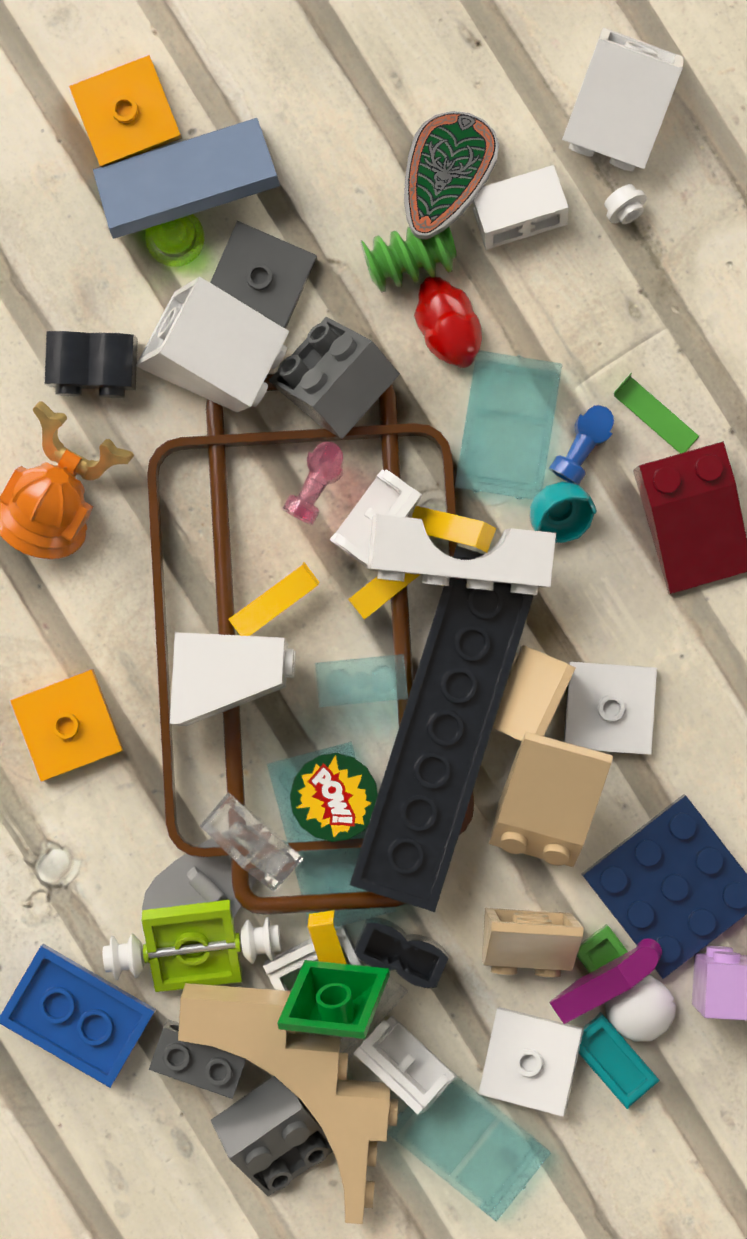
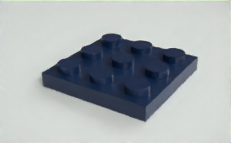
[581,794,747,979]

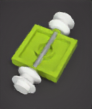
[103,900,281,992]

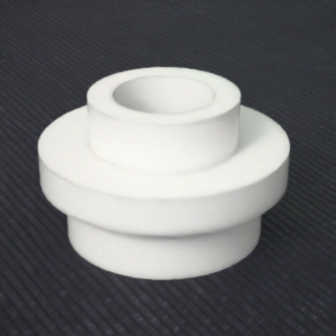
[604,184,647,224]

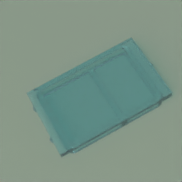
[455,350,562,500]
[387,1072,551,1222]

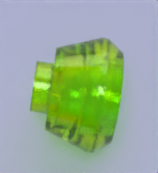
[145,214,205,267]

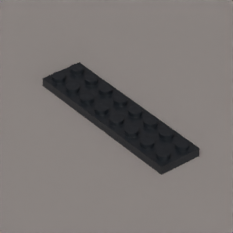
[349,546,534,912]

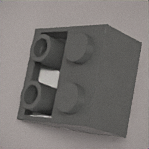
[269,317,400,439]
[211,1076,333,1197]

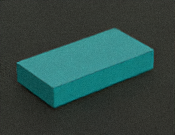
[579,1012,660,1109]

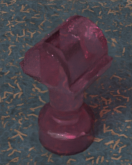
[282,442,344,526]

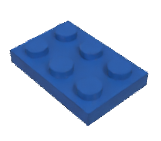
[0,944,156,1088]

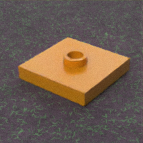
[69,55,182,167]
[10,669,124,782]

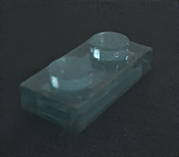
[315,654,408,708]

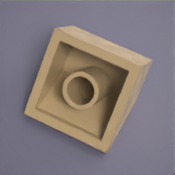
[493,645,576,742]

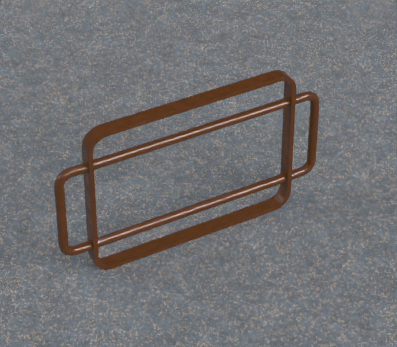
[147,374,474,915]

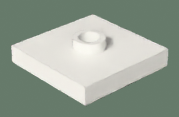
[564,662,657,755]
[478,1007,584,1116]

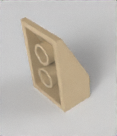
[489,731,613,867]
[482,908,584,977]

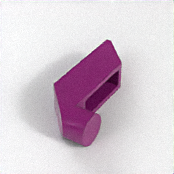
[549,939,662,1024]

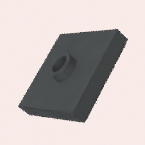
[210,221,317,329]

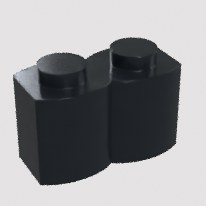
[44,331,138,398]
[354,917,448,988]

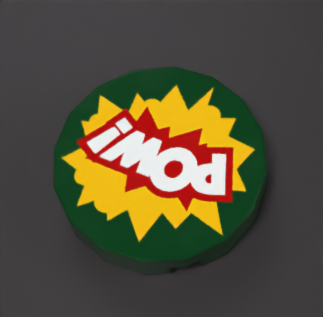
[290,753,378,842]

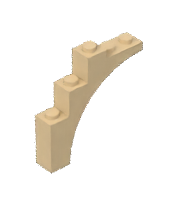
[178,983,398,1224]

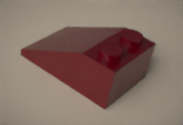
[633,441,747,594]

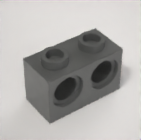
[149,1019,246,1099]

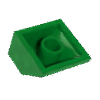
[277,960,390,1039]

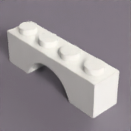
[367,514,556,595]

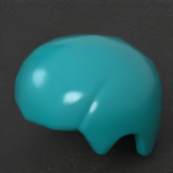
[529,481,597,543]

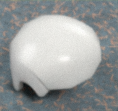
[605,974,676,1042]

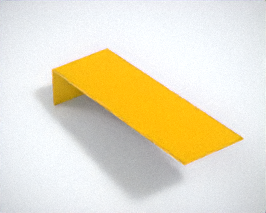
[411,506,496,553]
[228,562,320,636]
[348,573,420,620]
[307,910,347,964]

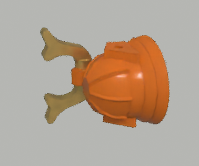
[0,401,134,559]

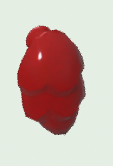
[414,277,482,368]

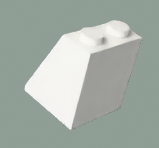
[562,28,684,171]
[136,277,289,412]
[170,632,296,726]

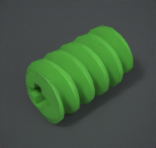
[361,227,457,293]

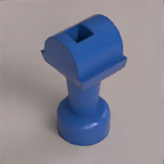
[549,405,614,485]

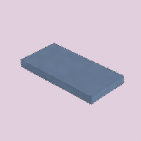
[93,118,280,239]

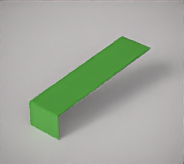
[614,373,699,453]

